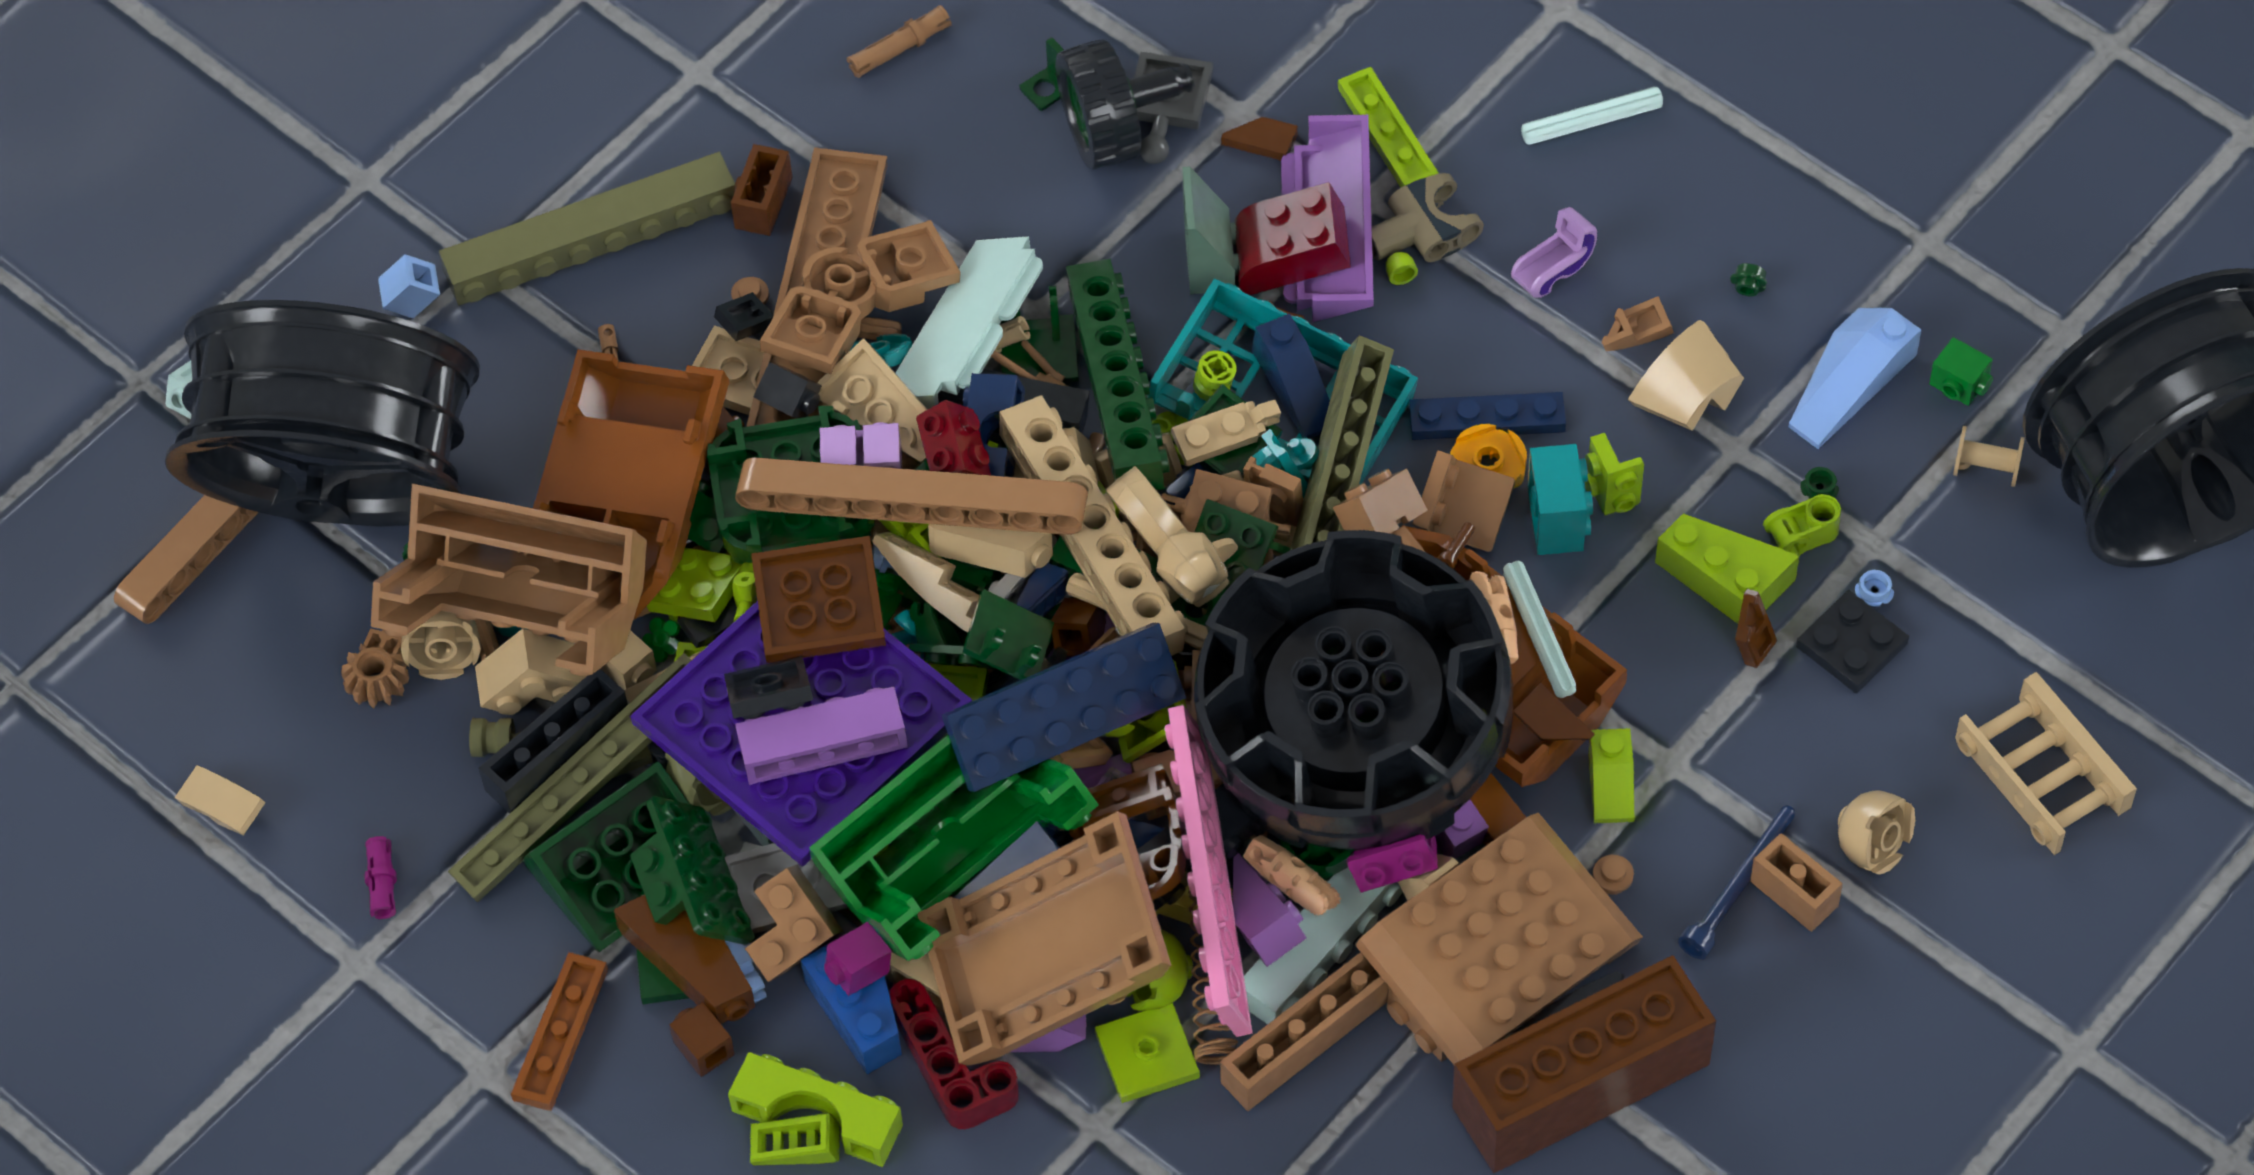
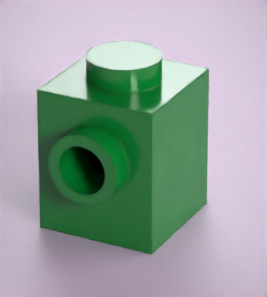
[1929,337,1993,406]

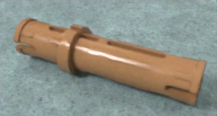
[847,5,952,78]

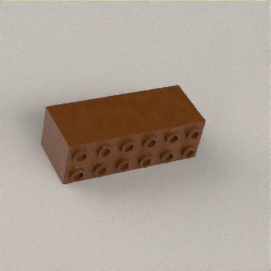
[1452,955,1716,1173]

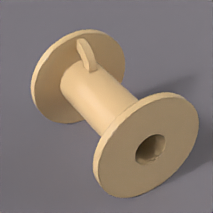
[1953,426,2025,487]

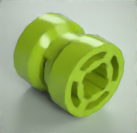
[1193,350,1236,401]

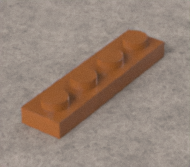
[511,952,609,1112]

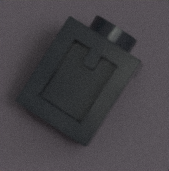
[714,292,773,341]

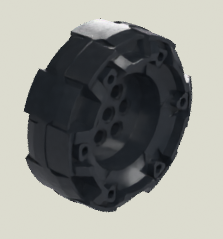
[1194,530,1513,849]

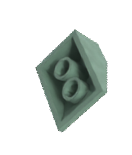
[1182,166,1239,294]

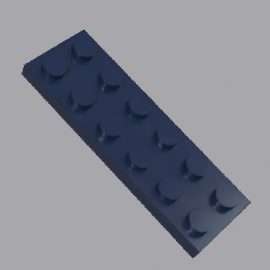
[941,622,1186,792]

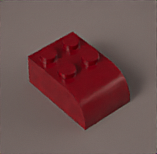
[1234,182,1351,295]

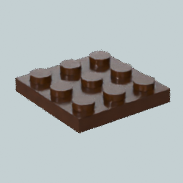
[751,536,886,663]

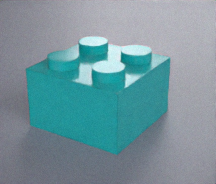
[1527,444,1593,555]

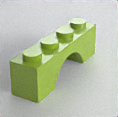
[728,1052,903,1167]

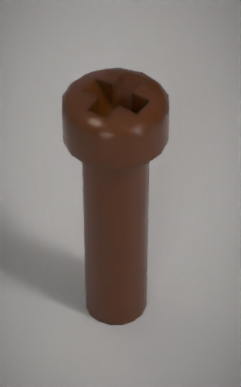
[1437,522,1475,569]

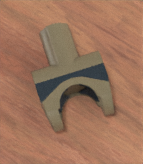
[1371,173,1484,262]

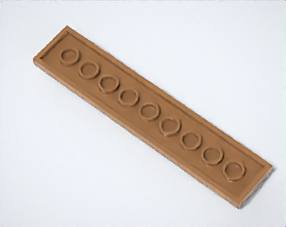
[746,148,888,427]

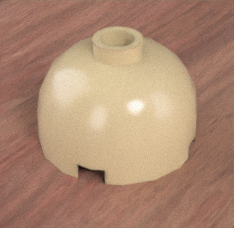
[401,611,481,680]
[1838,790,1915,875]

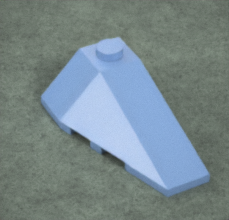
[1789,308,1921,449]

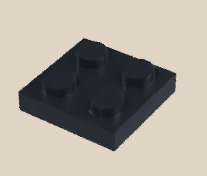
[1796,589,1909,694]
[724,656,813,719]

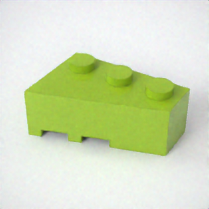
[1655,513,1800,624]

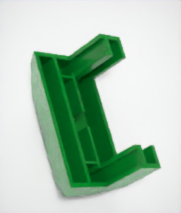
[809,735,1099,961]

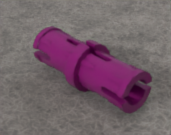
[364,836,397,919]

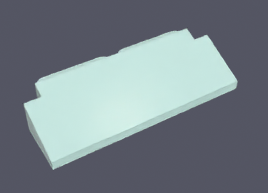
[896,237,1043,409]

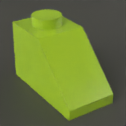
[1588,728,1635,823]

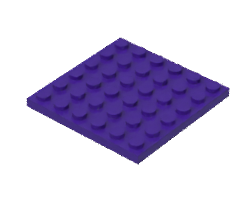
[630,601,972,867]

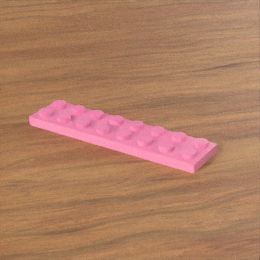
[1165,705,1253,1037]

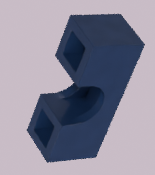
[963,373,1025,477]

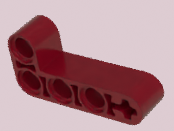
[890,979,1019,1130]

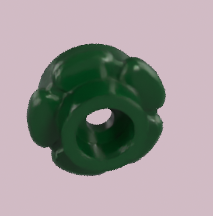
[1730,263,1767,296]
[1800,467,1839,499]

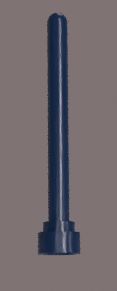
[1678,805,1795,959]

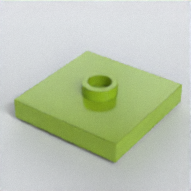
[1095,1003,1200,1103]

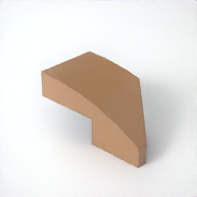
[1602,296,1674,351]

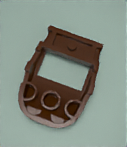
[1069,763,1186,900]

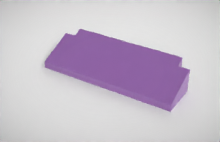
[1281,115,1374,323]

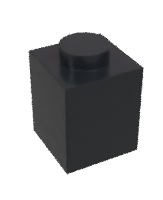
[753,362,822,418]

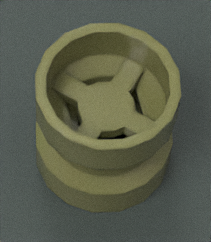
[469,718,515,757]

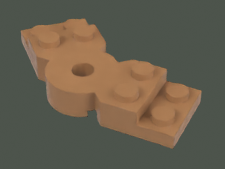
[760,220,961,374]

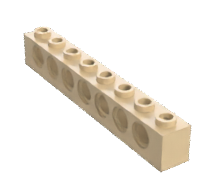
[1000,395,1188,656]

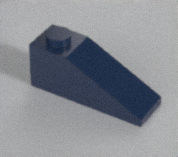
[1252,313,1330,439]

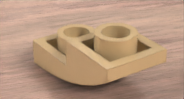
[175,765,266,835]

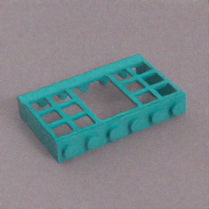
[1148,278,1418,485]

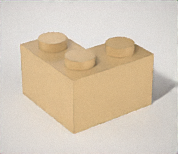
[475,629,587,715]

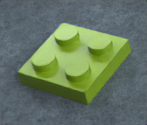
[647,548,742,622]

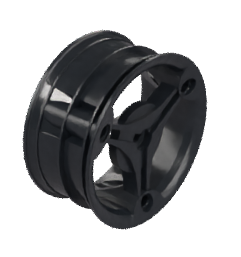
[2022,268,2254,568]
[165,300,480,527]

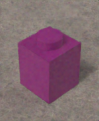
[824,922,892,996]

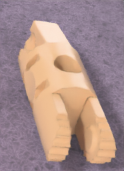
[1469,571,1519,664]
[1243,835,1341,916]

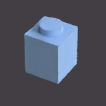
[378,254,440,319]

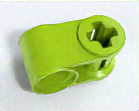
[1763,494,1841,555]

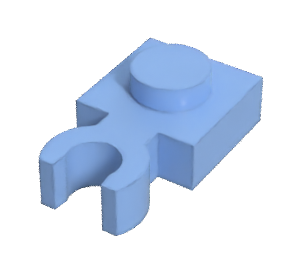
[725,941,767,1003]

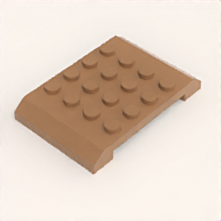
[917,811,1171,1066]
[1355,813,1643,1065]

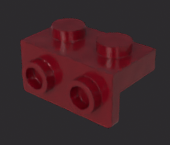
[916,400,991,476]

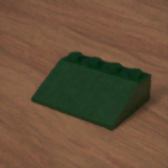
[522,761,727,953]

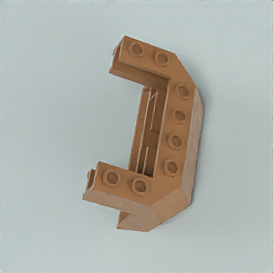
[371,484,647,676]

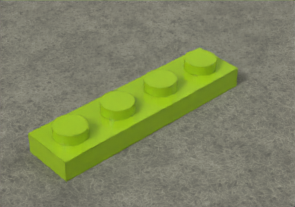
[1338,66,1439,188]

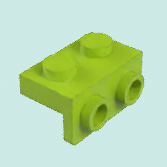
[1585,433,1644,516]

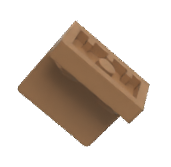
[1412,450,1515,552]

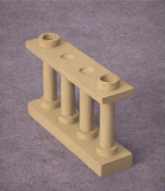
[1955,672,2137,855]

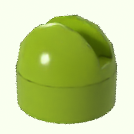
[1386,252,1418,285]

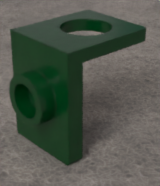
[1019,37,1064,111]

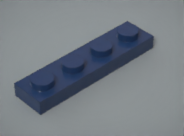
[1409,392,1566,440]

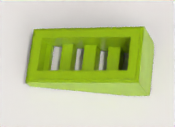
[750,1113,840,1165]

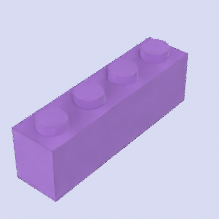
[735,687,908,785]

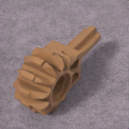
[341,628,410,709]

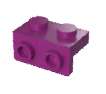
[1347,835,1438,893]

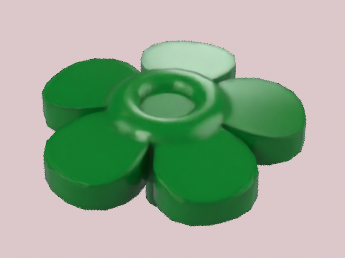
[642,617,681,662]

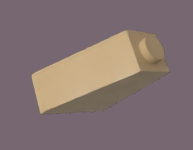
[928,524,1053,578]

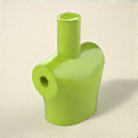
[732,562,758,623]

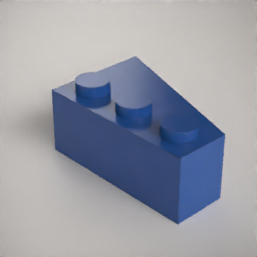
[800,926,902,1075]

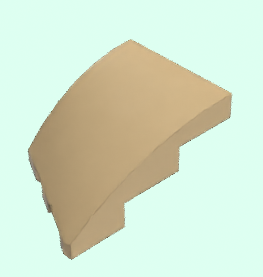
[1628,320,1744,431]

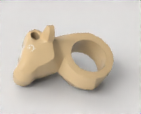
[1106,466,1238,607]

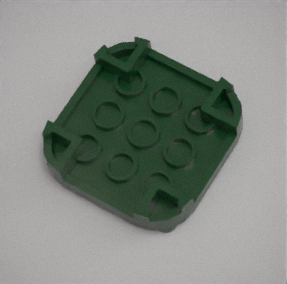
[707,406,875,564]

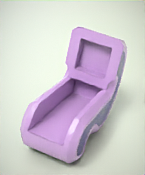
[1511,207,1597,298]

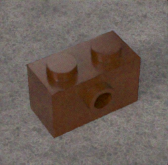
[731,144,793,236]

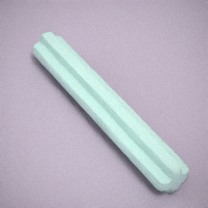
[1521,87,1663,145]
[1503,561,1576,698]

